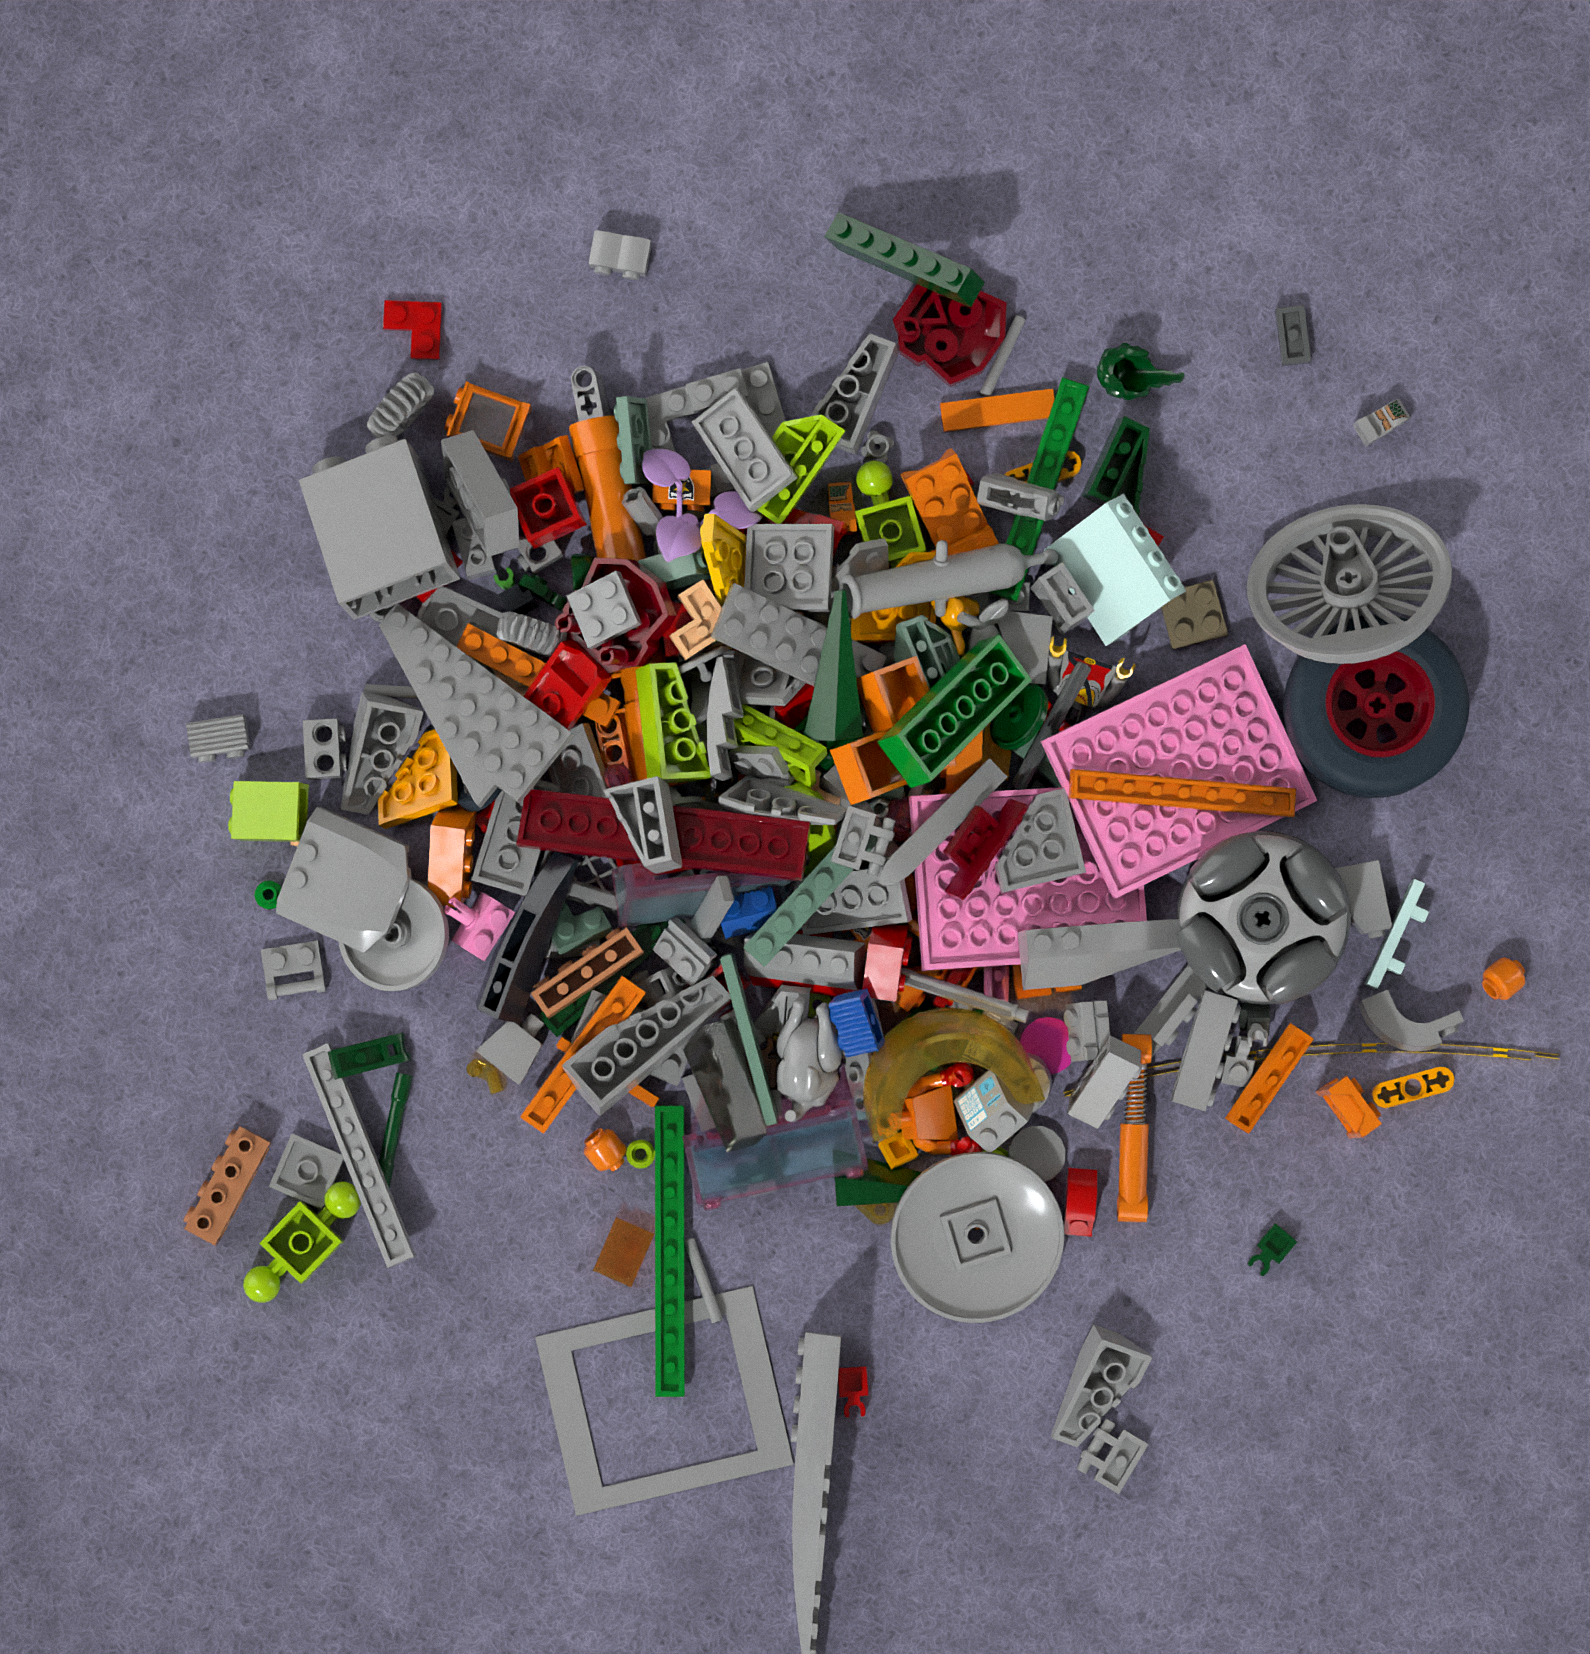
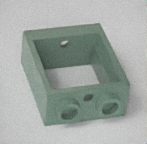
[638,546,711,592]

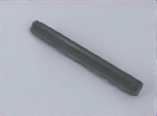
[1011,661,1091,790]

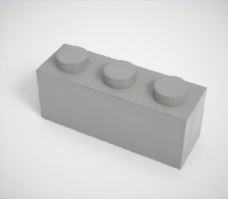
[1067,1036,1143,1129]

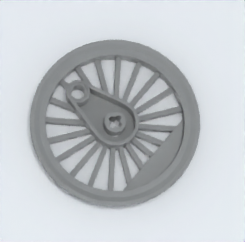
[1247,504,1452,664]

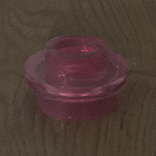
[604,764,632,788]

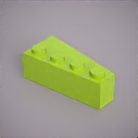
[635,663,713,783]

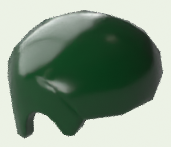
[571,553,594,592]

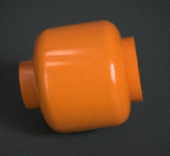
[1482,957,1525,1000]
[584,1128,626,1171]

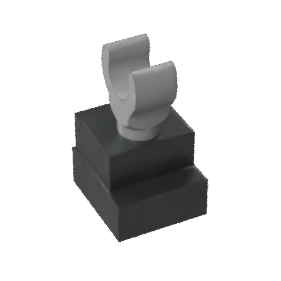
[1239,1003,1270,1047]

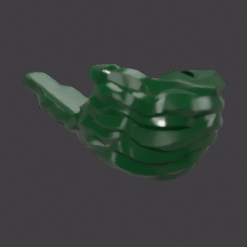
[1097,343,1185,400]

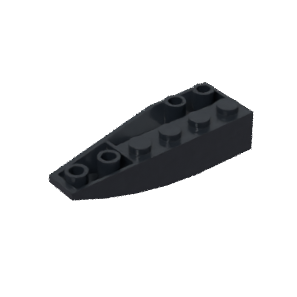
[475,851,579,1024]

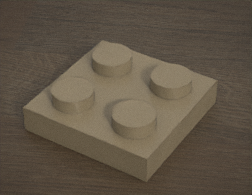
[1161,580,1228,650]

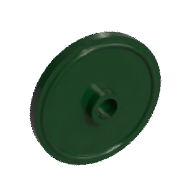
[990,683,1048,750]

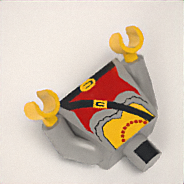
[1047,636,1136,722]

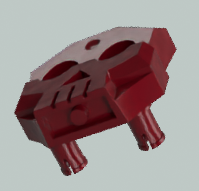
[893,284,1007,387]
[555,558,677,673]

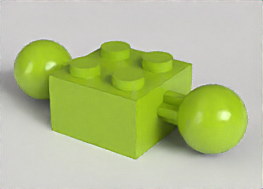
[855,460,926,569]
[243,1182,361,1303]

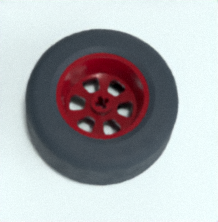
[1283,614,1469,798]

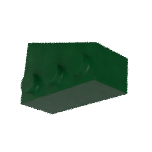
[1081,416,1150,517]

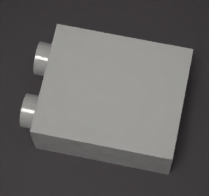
[299,436,460,620]

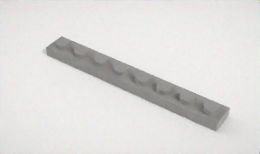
[302,1043,416,1268]

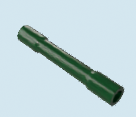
[378,1073,413,1188]

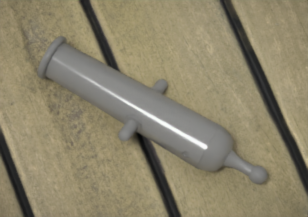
[840,540,1058,619]

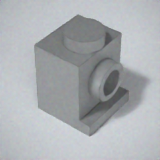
[644,967,691,1004]

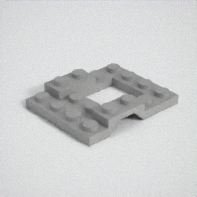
[646,362,785,512]

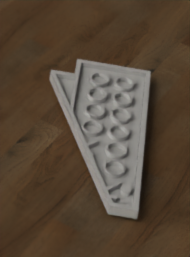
[379,603,574,808]

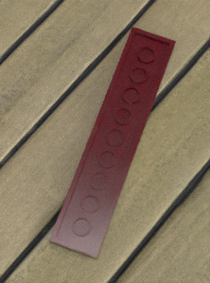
[516,789,812,881]

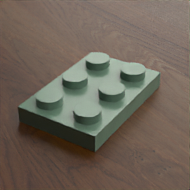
[614,396,653,485]

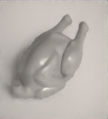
[777,997,842,1122]

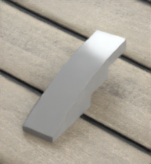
[707,656,744,781]

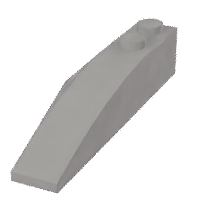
[1018,919,1181,990]
[562,976,731,1116]

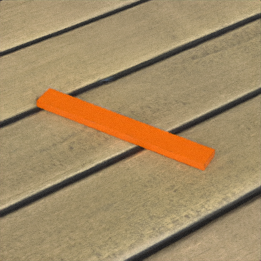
[1068,769,1297,817]

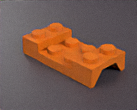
[900,448,999,556]
[1316,1076,1382,1139]

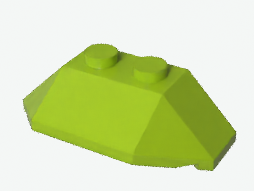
[757,414,845,524]

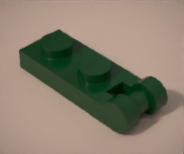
[327,1032,411,1080]

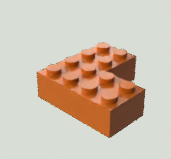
[830,656,957,805]

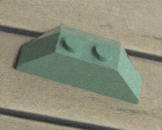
[894,615,960,690]

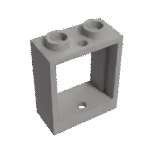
[1031,562,1094,635]

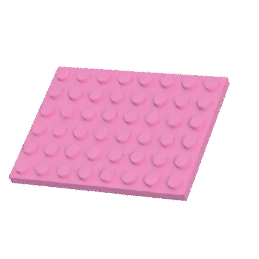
[1041,644,1317,899]
[909,787,1147,971]

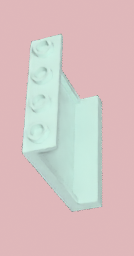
[1044,494,1186,646]

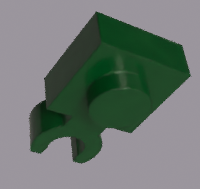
[519,574,567,612]
[1247,1223,1297,1276]

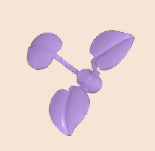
[642,449,763,562]

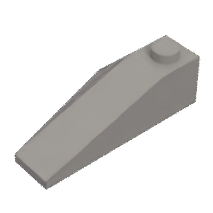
[340,692,423,815]
[1051,1324,1152,1447]

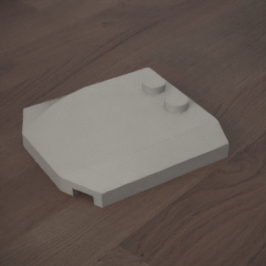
[276,807,411,953]

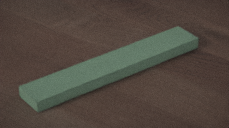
[720,952,780,1126]

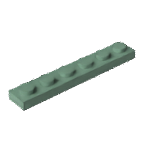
[743,835,878,967]

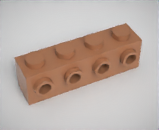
[531,927,644,1019]
[183,1126,272,1245]

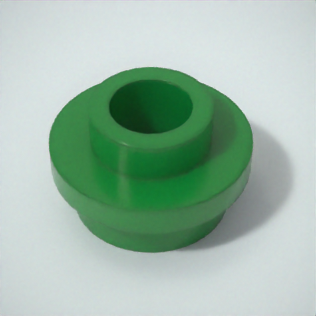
[254,881,282,909]

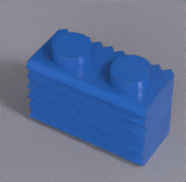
[721,886,778,939]
[829,988,886,1057]

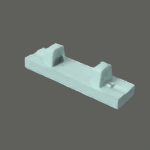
[1364,879,1429,989]

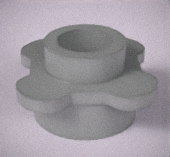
[861,430,894,463]

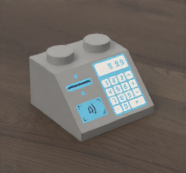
[954,1066,1035,1153]

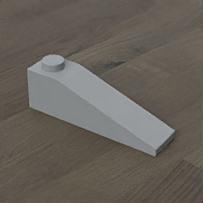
[719,775,847,825]

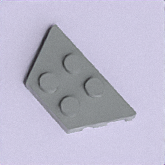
[717,650,806,706]

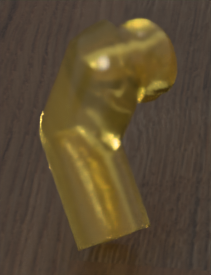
[466,1059,504,1095]

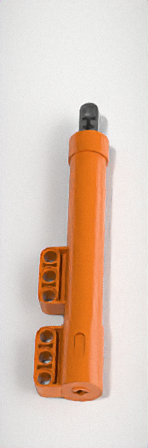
[569,366,688,787]

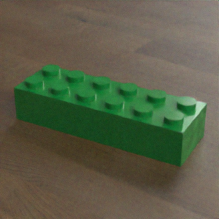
[877,634,1032,788]

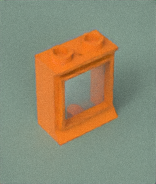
[444,381,532,462]

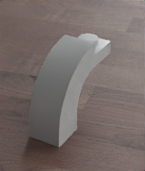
[1358,990,1464,1051]

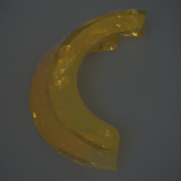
[863,1008,1045,1144]

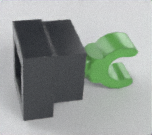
[494,567,538,615]

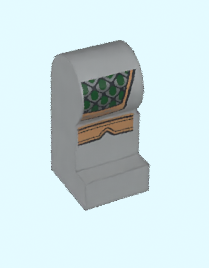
[1353,399,1411,447]

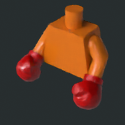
[888,1062,984,1156]

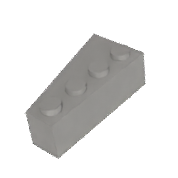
[810,333,899,455]

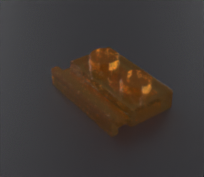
[593,1217,654,1287]

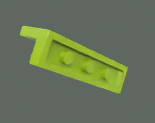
[733,704,827,788]

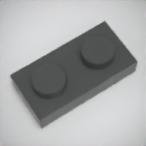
[1275,305,1311,366]

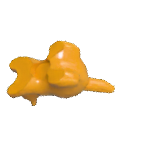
[940,596,980,656]

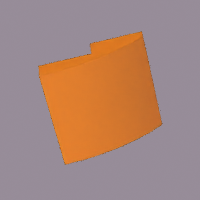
[518,435,585,495]

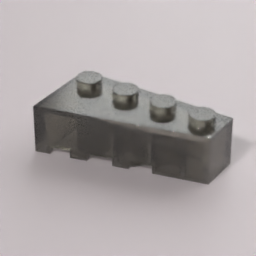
[683,1018,767,1153]

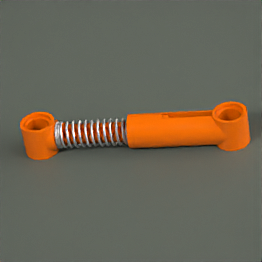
[1117,1034,1152,1222]

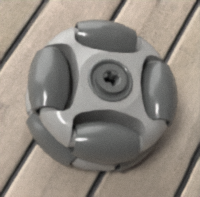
[1176,831,1351,1005]

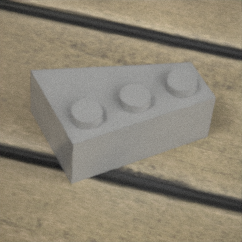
[603,776,683,874]

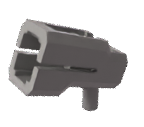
[977,473,1064,521]

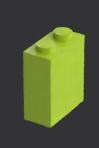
[228,781,309,842]

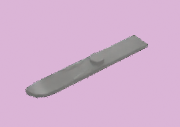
[879,758,1007,886]

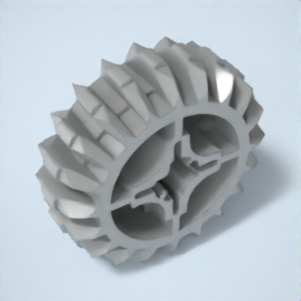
[367,372,434,438]
[496,611,567,658]

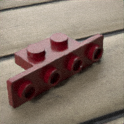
[943,799,1028,900]

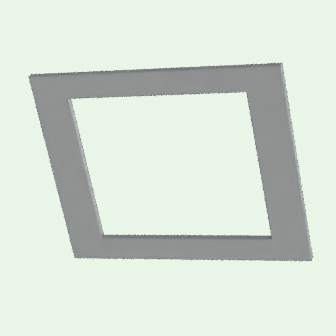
[535,1286,794,1516]

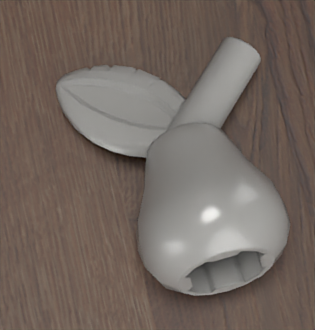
[957,599,1008,651]

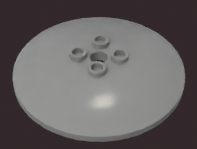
[890,1152,1064,1323]

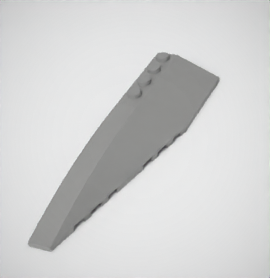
[791,1332,841,1654]

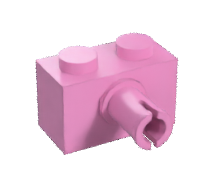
[444,892,515,961]

